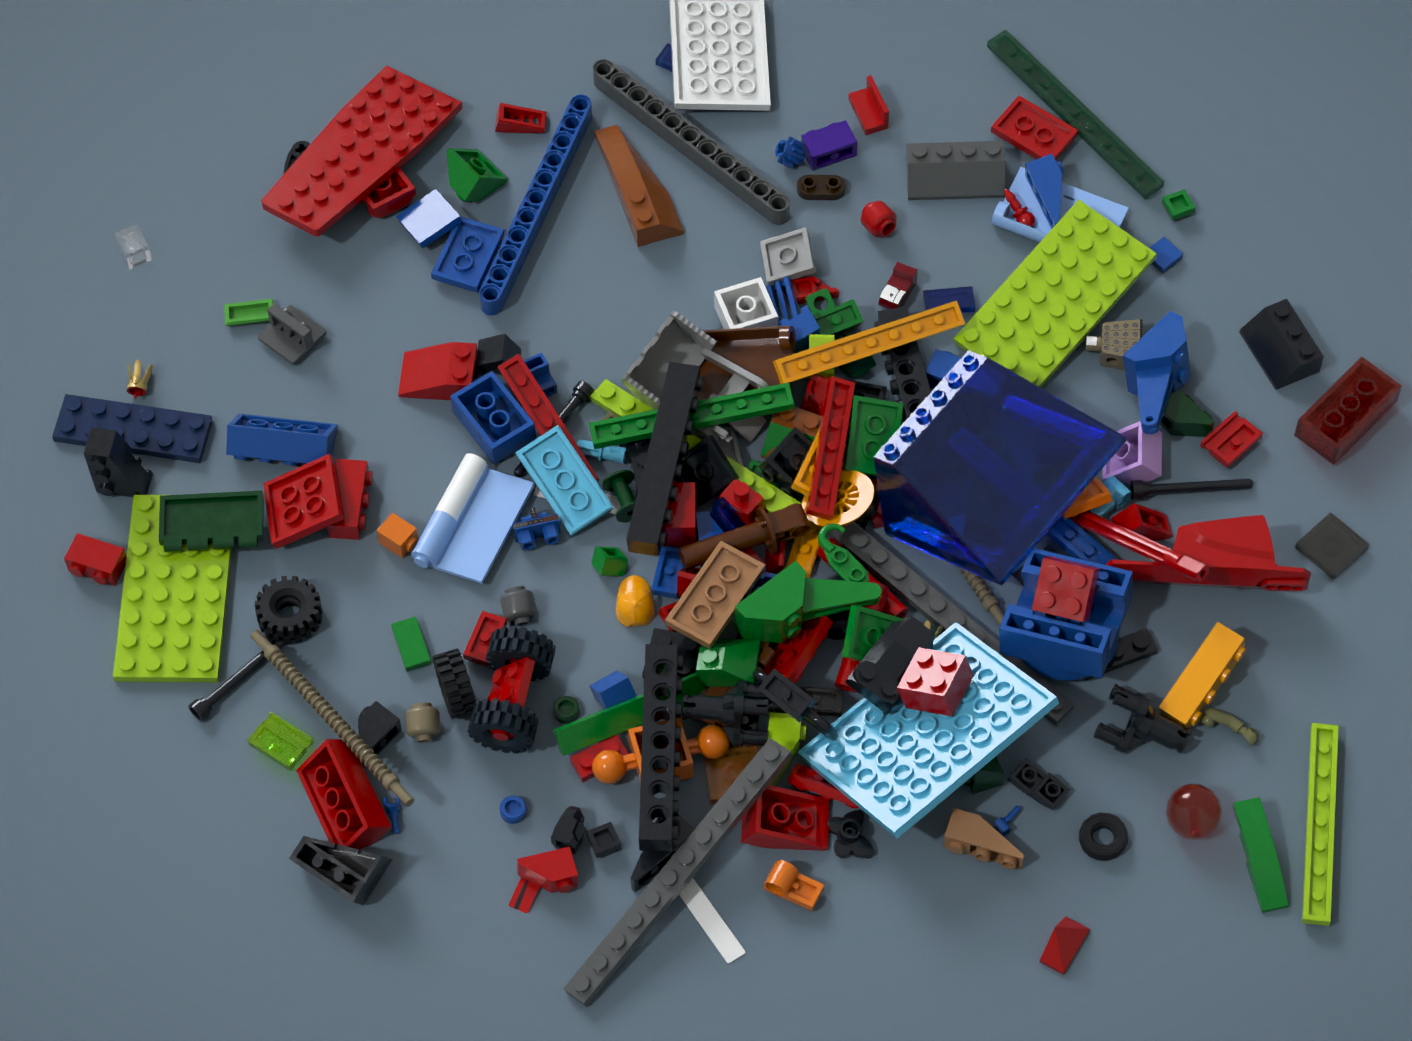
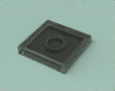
[1295,512,1370,580]

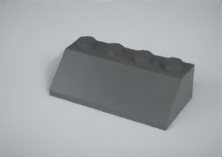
[905,141,1005,200]

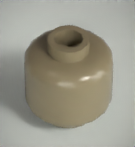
[405,703,441,743]

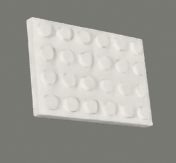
[669,0,771,111]

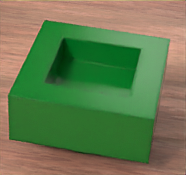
[1162,189,1196,221]

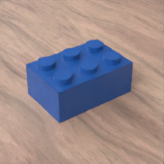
[450,371,536,464]

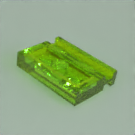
[247,712,314,771]

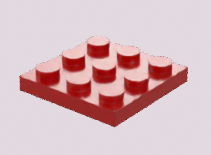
[263,454,344,549]

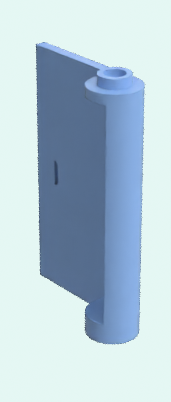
[991,167,1129,243]

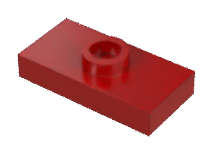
[800,374,830,416]

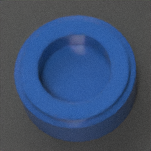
[500,796,527,824]

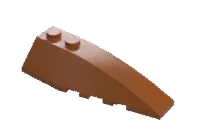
[594,125,684,247]

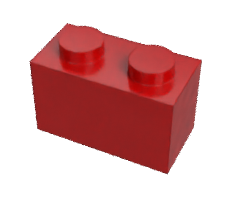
[64,533,127,586]

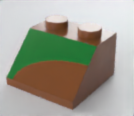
[761,407,822,459]

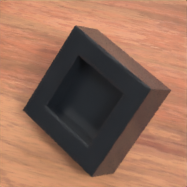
[586,822,622,858]

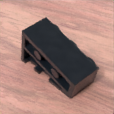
[289,836,393,905]

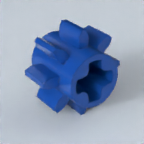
[775,136,805,169]

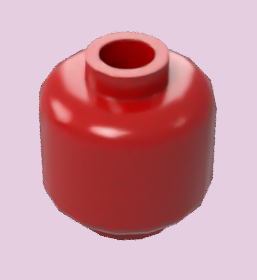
[860,201,897,237]

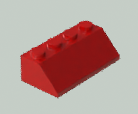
[296,739,392,850]

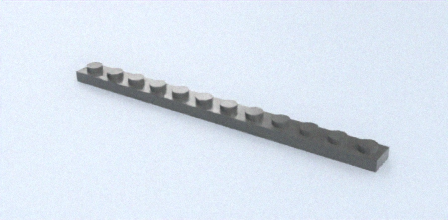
[823,512,1074,726]
[564,738,792,1007]

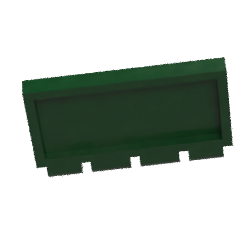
[159,490,264,552]

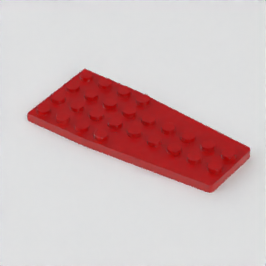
[261,65,463,236]

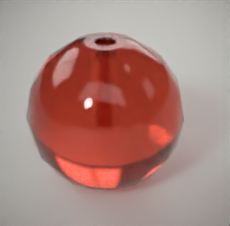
[1166,784,1222,839]

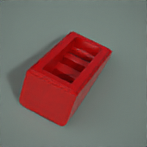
[495,103,547,133]

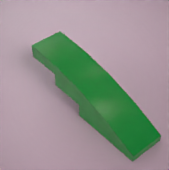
[1233,797,1289,913]

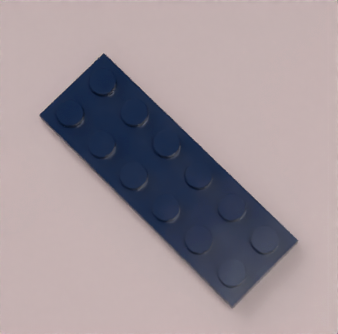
[52,394,213,463]

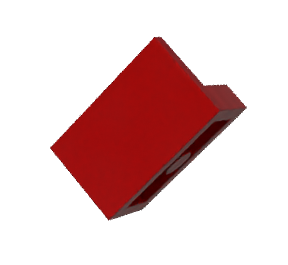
[848,75,889,135]

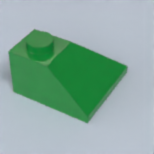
[447,148,508,202]
[696,639,761,687]

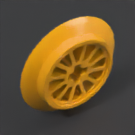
[802,470,874,526]

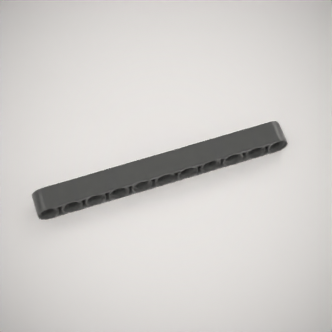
[593,59,790,225]

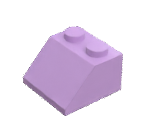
[1102,421,1162,484]

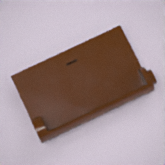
[697,325,796,400]

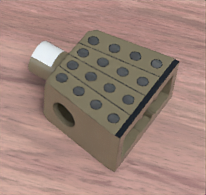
[1085,319,1143,371]

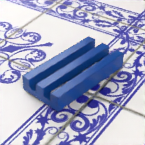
[766,276,800,326]

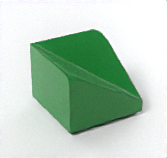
[591,546,628,576]

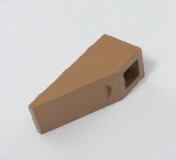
[943,808,1024,870]

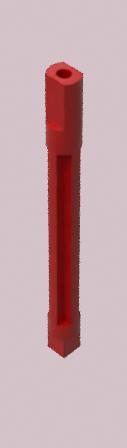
[1069,511,1209,582]

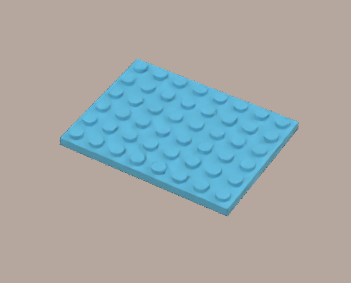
[797,622,1059,839]

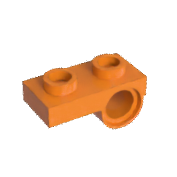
[763,860,824,911]

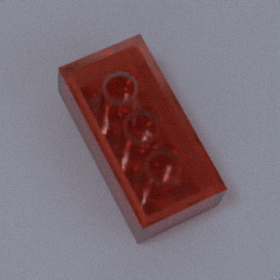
[1294,357,1402,465]

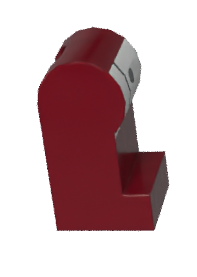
[878,262,918,309]

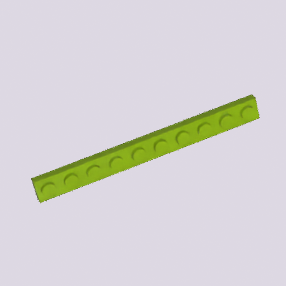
[590,379,802,514]

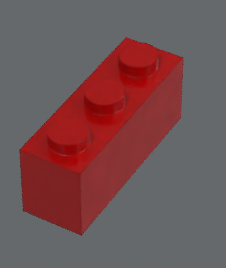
[327,459,373,540]

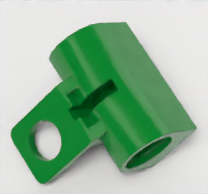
[805,289,864,335]

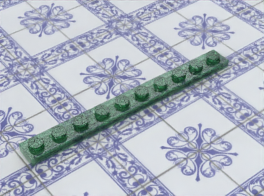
[987,29,1164,199]

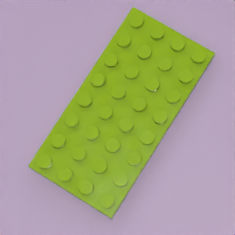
[953,199,1157,399]
[113,495,232,683]

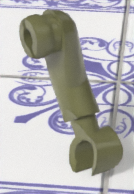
[1200,708,1259,746]

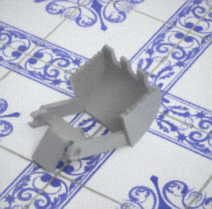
[622,310,769,443]

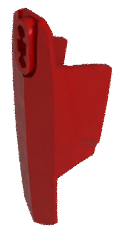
[1106,515,1311,592]

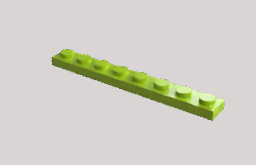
[1302,723,1339,926]

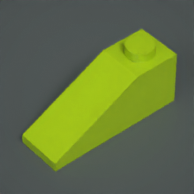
[767,712,806,786]

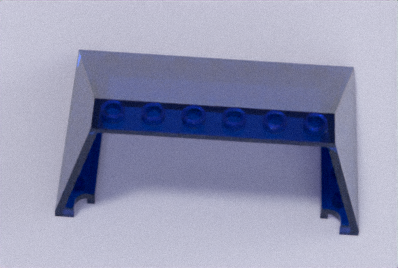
[874,350,1127,586]

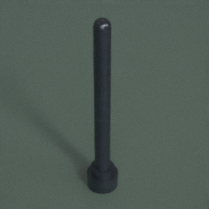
[514,380,594,477]
[1130,479,1253,501]
[188,637,285,722]

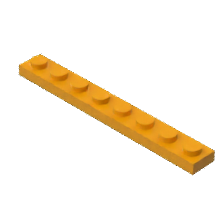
[773,300,965,384]

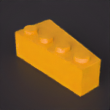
[1159,622,1246,729]

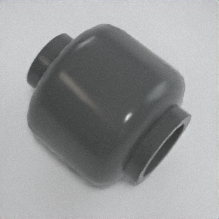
[500,586,537,626]

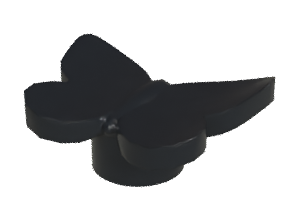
[828,810,874,859]

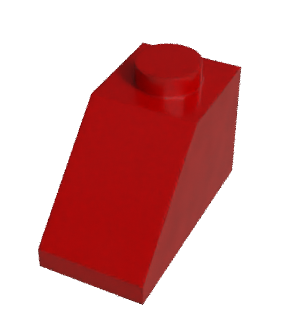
[1111,503,1173,541]
[517,847,578,893]

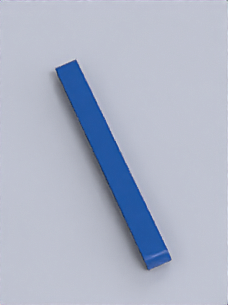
[479,94,592,316]

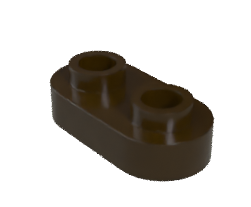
[797,175,845,200]

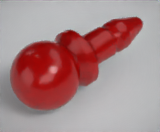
[1004,189,1036,228]

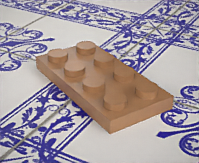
[665,541,766,649]

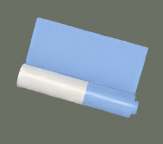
[411,453,535,584]

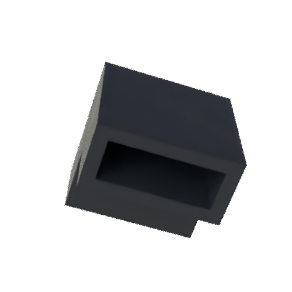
[475,334,521,375]

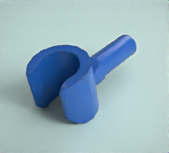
[383,796,401,834]
[993,805,1021,837]

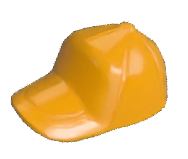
[615,575,656,627]

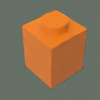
[376,512,419,559]

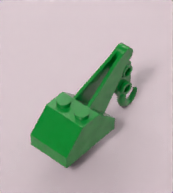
[735,523,882,643]

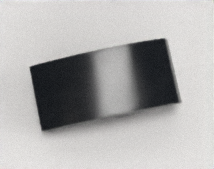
[1007,758,1070,810]

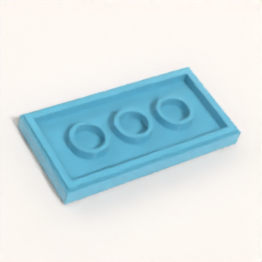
[515,425,614,537]

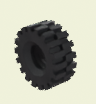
[255,576,322,645]
[432,648,476,719]

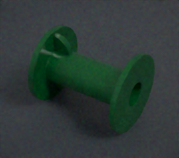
[602,470,636,523]

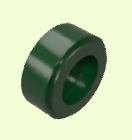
[553,696,580,724]

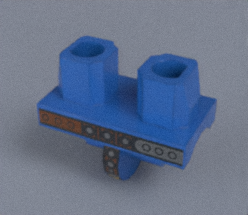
[512,507,561,551]

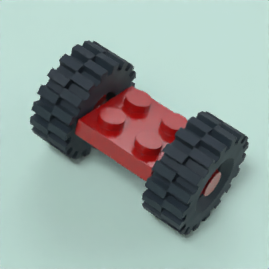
[468,626,556,753]

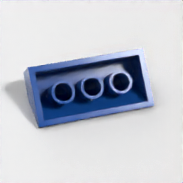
[226,413,338,465]

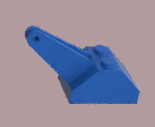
[1123,311,1191,434]

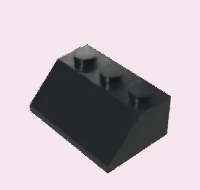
[1239,299,1324,390]

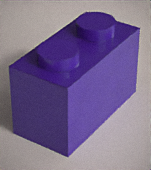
[801,120,857,171]

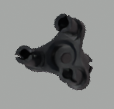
[682,680,771,747]
[1093,684,1192,754]

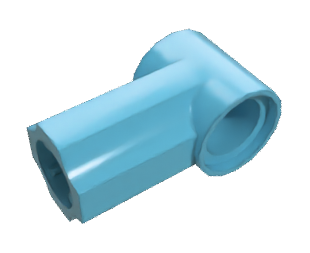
[1088,475,1132,518]

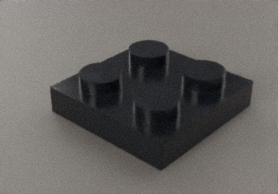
[681,435,739,506]
[642,628,702,678]

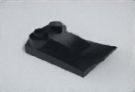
[845,616,935,714]

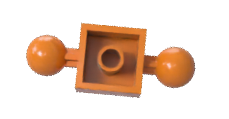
[592,718,730,784]

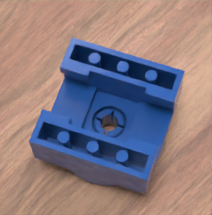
[999,548,1133,681]

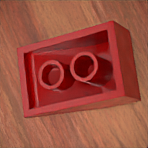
[398,342,478,400]
[741,785,829,851]

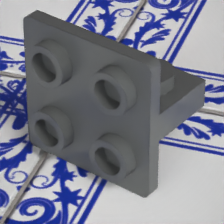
[258,304,326,365]

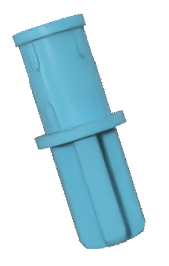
[577,439,627,464]

